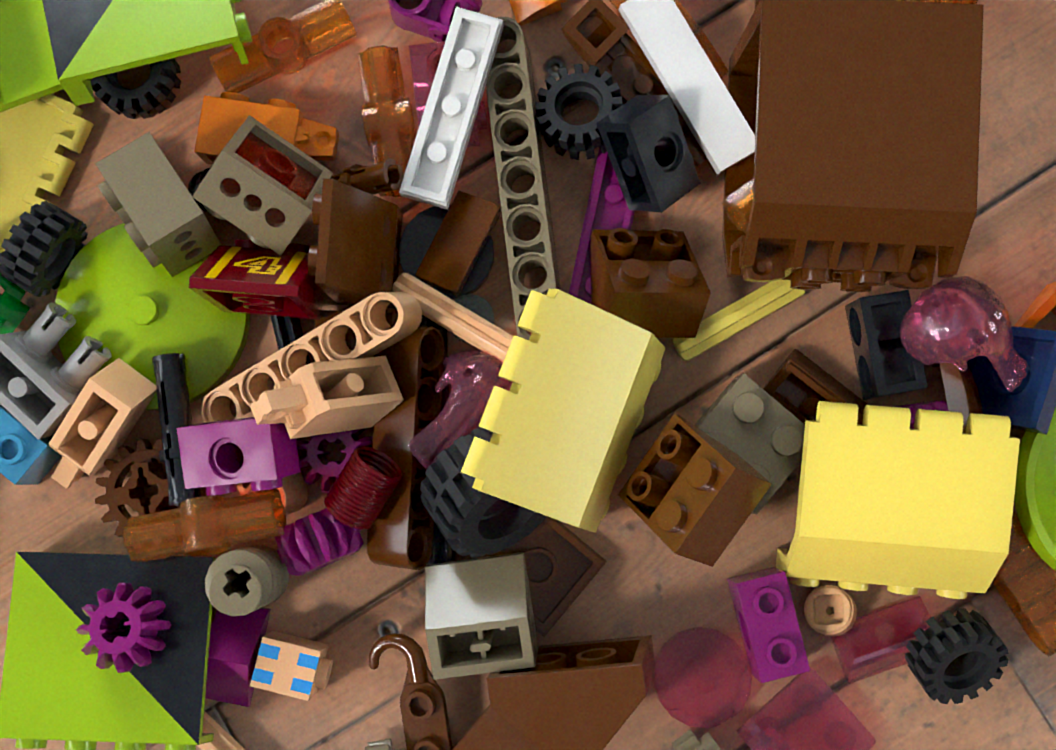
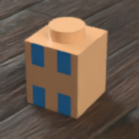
[250,631,333,701]

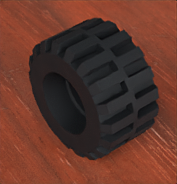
[420,427,547,557]

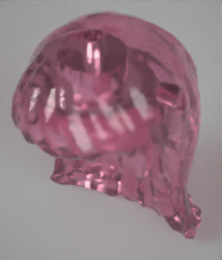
[900,276,1028,392]
[408,350,513,470]

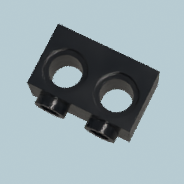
[845,290,928,400]

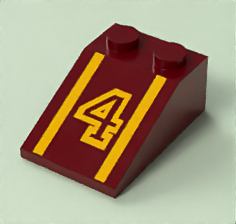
[189,239,323,320]

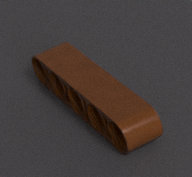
[367,326,445,570]

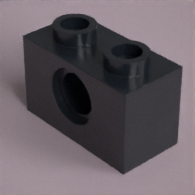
[596,95,701,213]

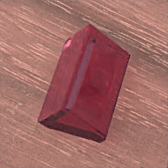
[831,596,931,684]

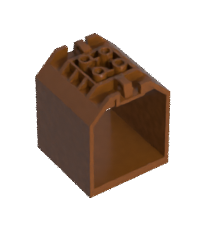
[722,0,984,292]

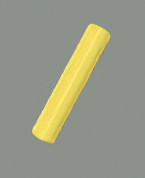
[672,280,805,361]

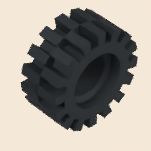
[90,57,181,119]
[535,64,623,160]
[0,201,88,297]
[905,608,1009,704]

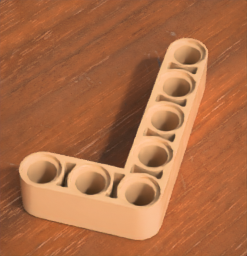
[201,292,422,522]

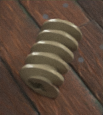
[205,545,289,616]

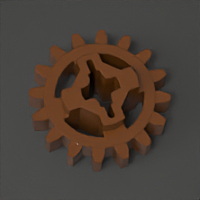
[95,439,206,545]

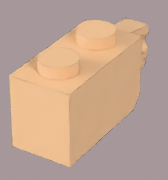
[250,356,404,439]
[49,358,157,489]

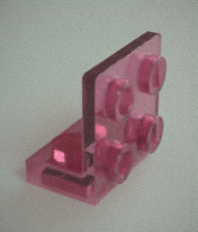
[736,667,876,750]

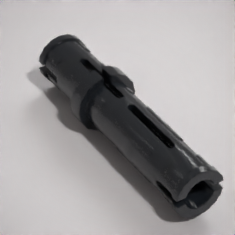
[152,353,202,506]

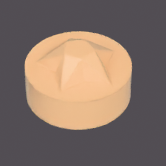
[804,585,857,637]

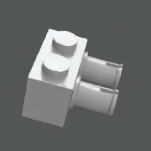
[0,302,112,440]

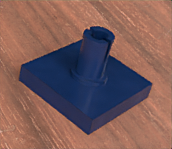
[967,323,1056,435]

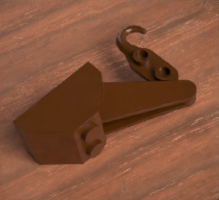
[369,633,655,750]

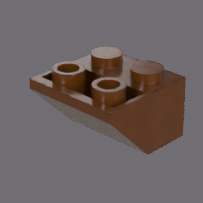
[591,228,711,338]
[618,413,772,567]

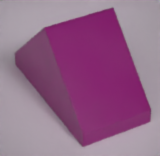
[205,607,271,707]

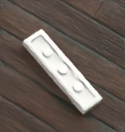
[618,0,755,175]
[399,7,504,210]

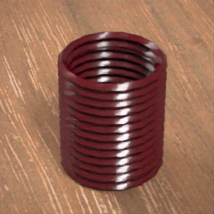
[324,446,402,530]

